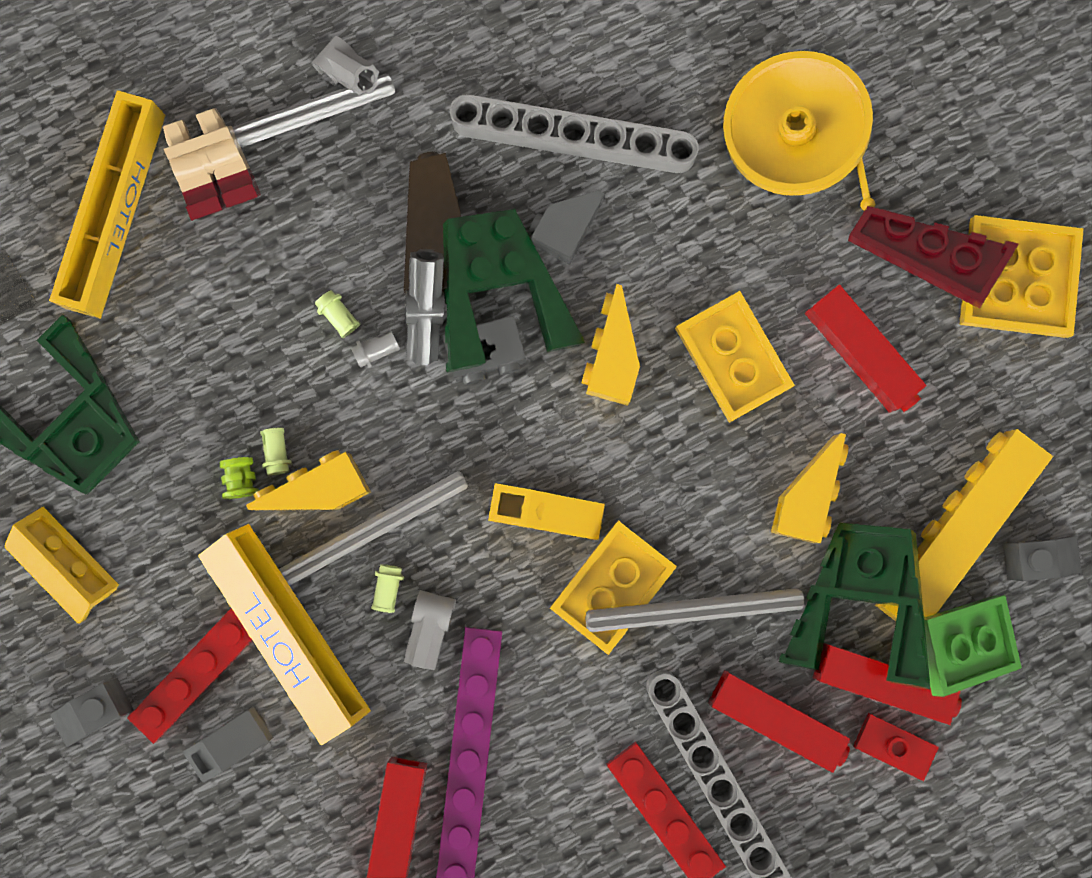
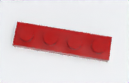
[127,608,253,744]
[606,742,726,878]

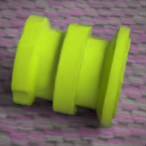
[219,457,259,499]

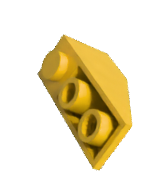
[581,284,640,406]
[771,433,848,543]
[246,450,371,511]
[488,483,605,540]

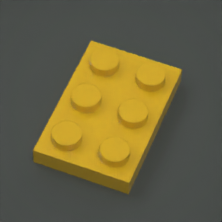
[675,291,795,423]
[550,520,677,655]

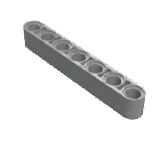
[450,95,699,173]
[646,670,792,878]

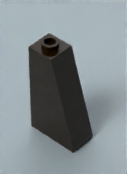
[404,151,462,293]

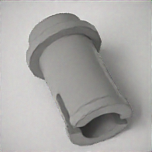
[351,329,400,368]

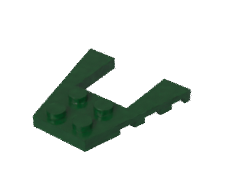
[443,209,585,373]
[0,314,140,495]
[779,522,930,690]

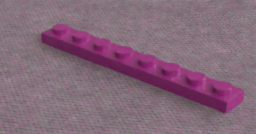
[436,627,503,878]

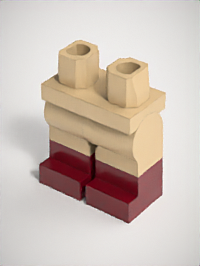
[163,108,261,221]

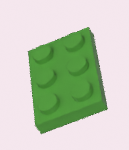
[924,595,1022,697]

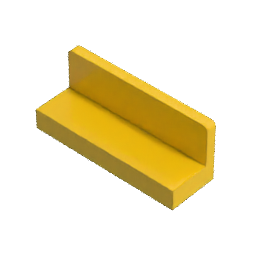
[4,506,119,624]

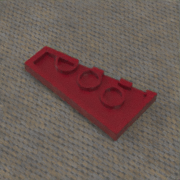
[848,206,1019,309]

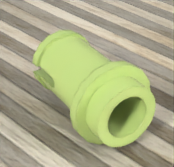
[315,290,360,338]
[260,428,292,475]
[371,564,404,613]

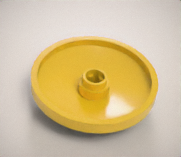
[723,51,873,196]

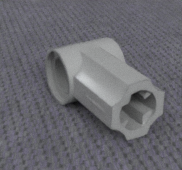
[311,36,380,95]
[404,590,456,670]

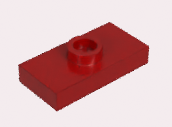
[853,713,939,781]

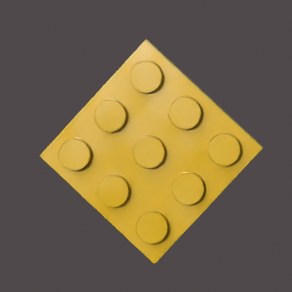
[959,215,1084,338]

